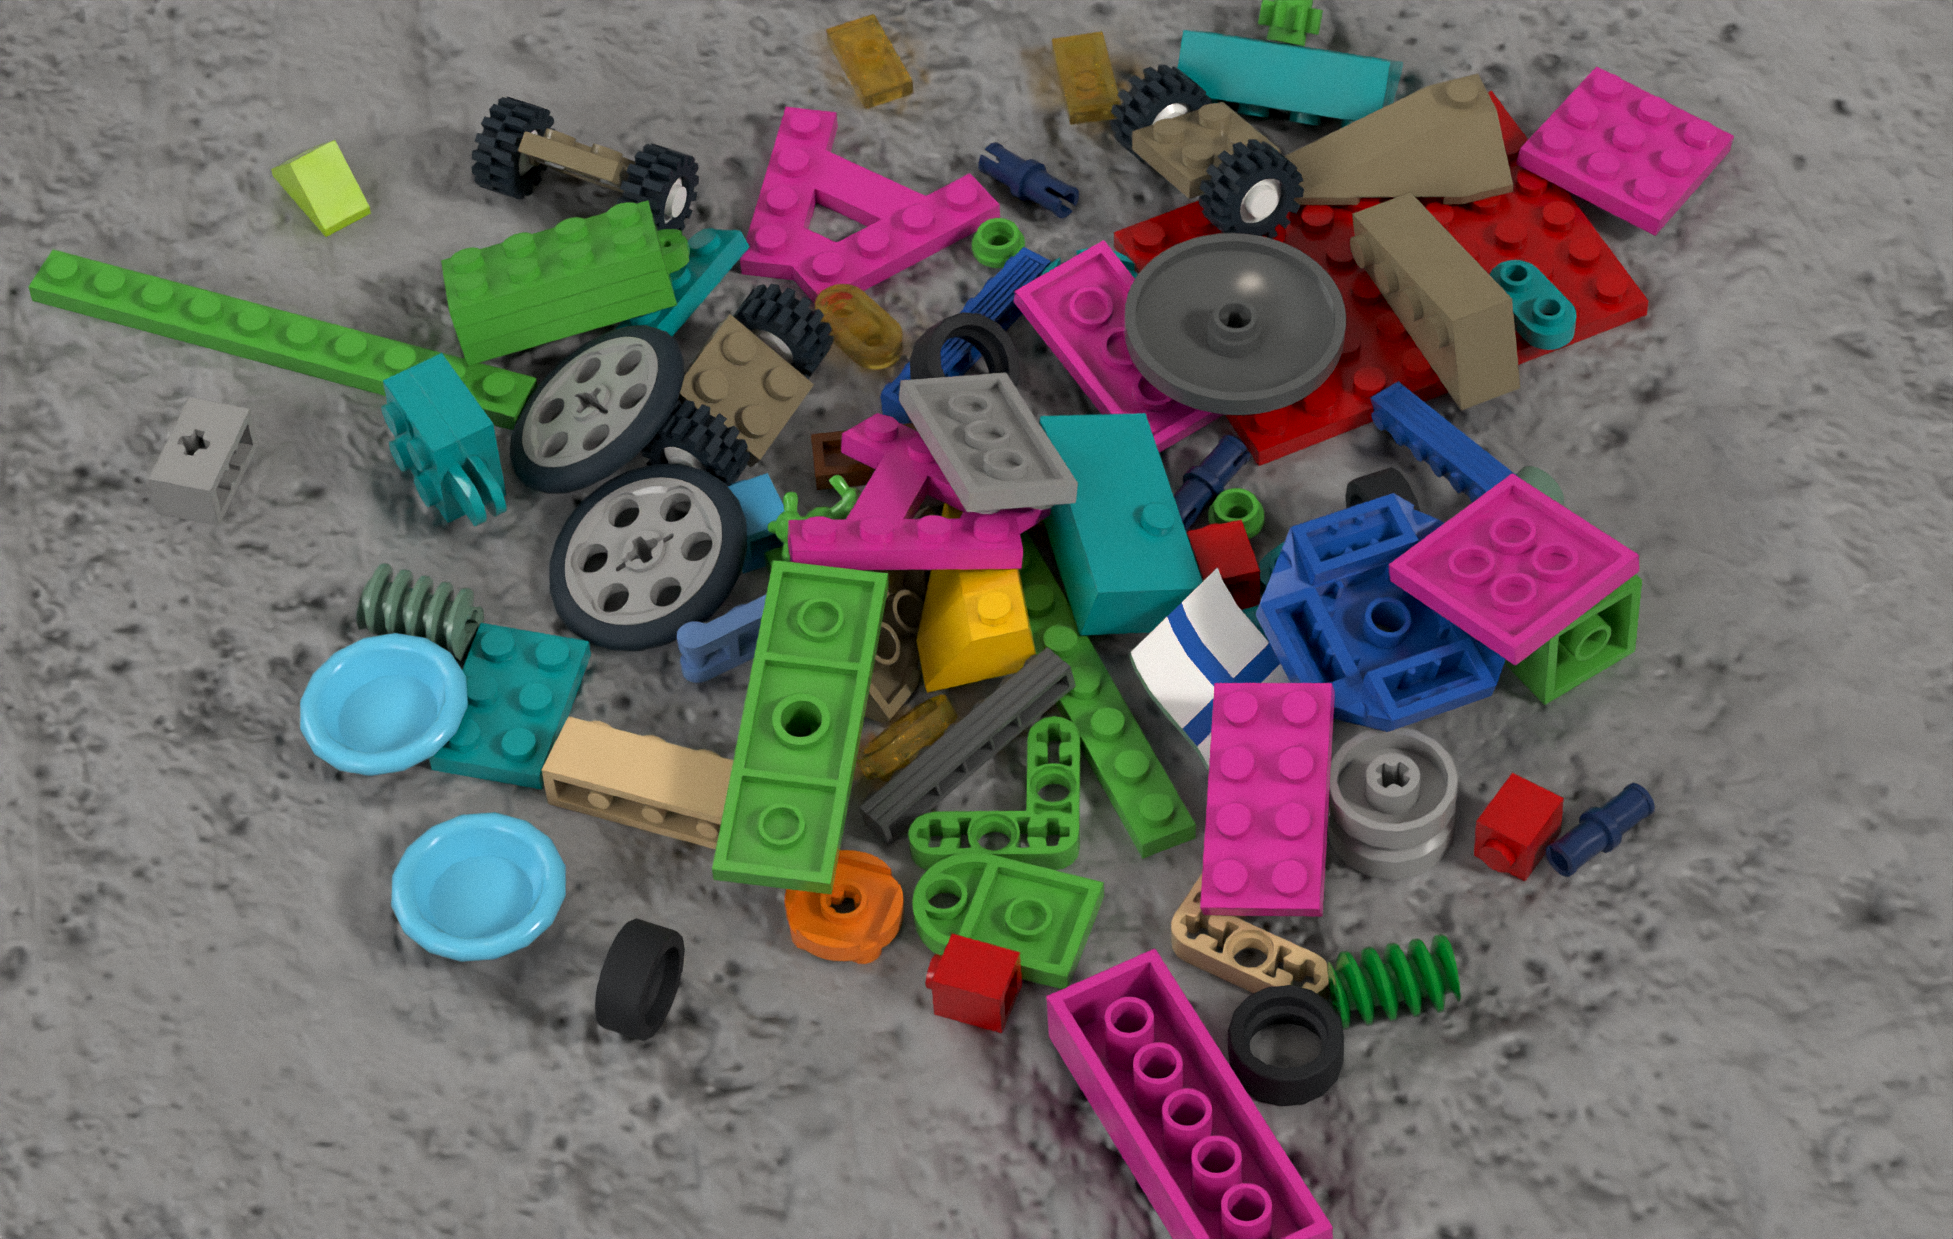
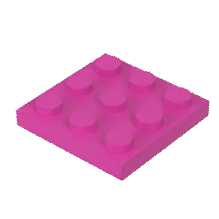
[1516,66,1734,236]
[1389,473,1639,666]

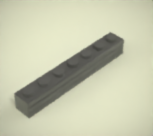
[859,647,1076,846]

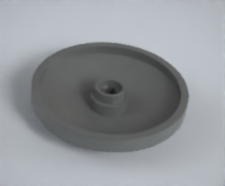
[1124,233,1346,415]

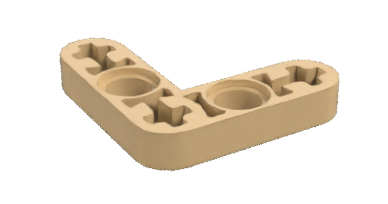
[1171,874,1330,1000]

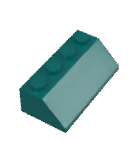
[1177,30,1403,129]

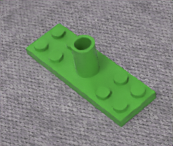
[712,560,889,895]

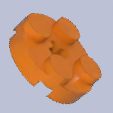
[784,850,904,964]

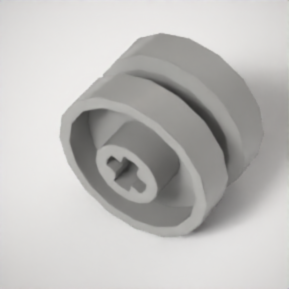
[1327,728,1458,880]

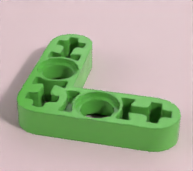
[908,716,1081,870]

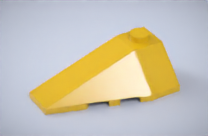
[916,503,1036,693]

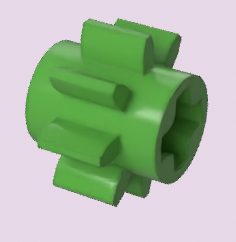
[1258,0,1323,46]

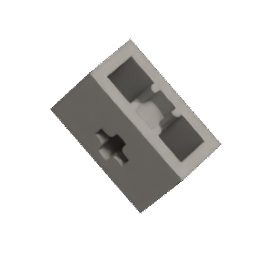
[146,397,259,526]

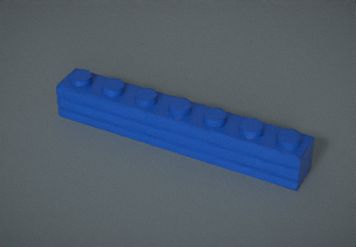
[880,247,1051,424]
[1370,381,1520,502]

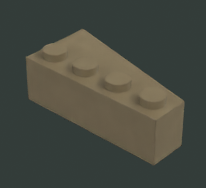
[1350,192,1520,411]

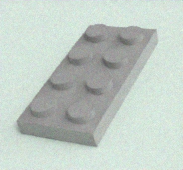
[899,373,1078,514]

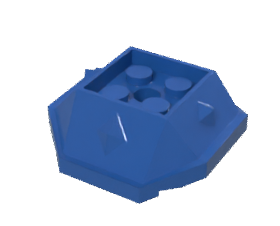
[1256,493,1506,732]

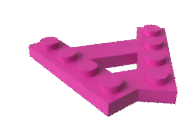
[740,107,1000,313]
[788,413,1051,570]

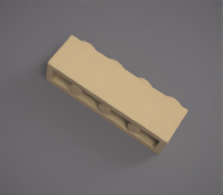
[541,716,733,850]

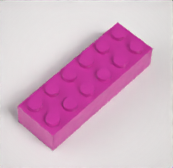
[1046,948,1333,1239]

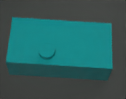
[1039,413,1203,635]

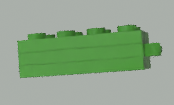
[441,200,690,366]

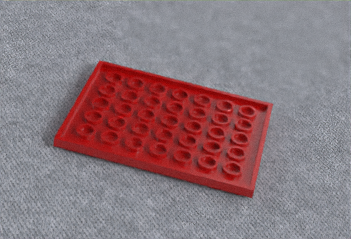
[1113,91,1649,466]

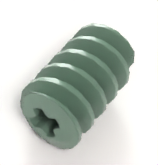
[356,563,485,661]

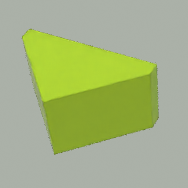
[271,140,371,237]

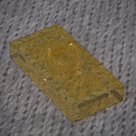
[826,14,914,109]
[1051,31,1121,125]

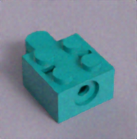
[381,353,507,527]

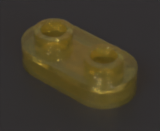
[815,284,904,370]
[856,694,958,782]

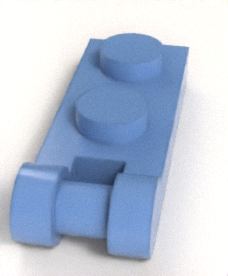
[677,595,766,683]

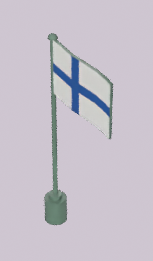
[1129,466,1564,773]

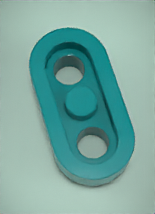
[1489,260,1577,350]

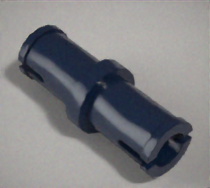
[978,142,1079,219]
[1173,435,1251,533]
[1546,782,1655,877]

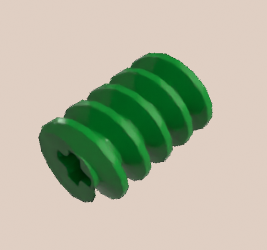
[1327,934,1461,1030]

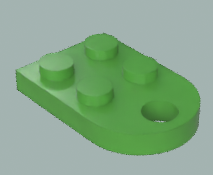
[912,852,1104,989]

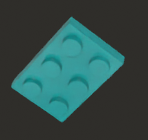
[429,623,591,790]

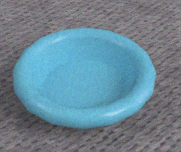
[300,633,468,776]
[391,812,566,962]

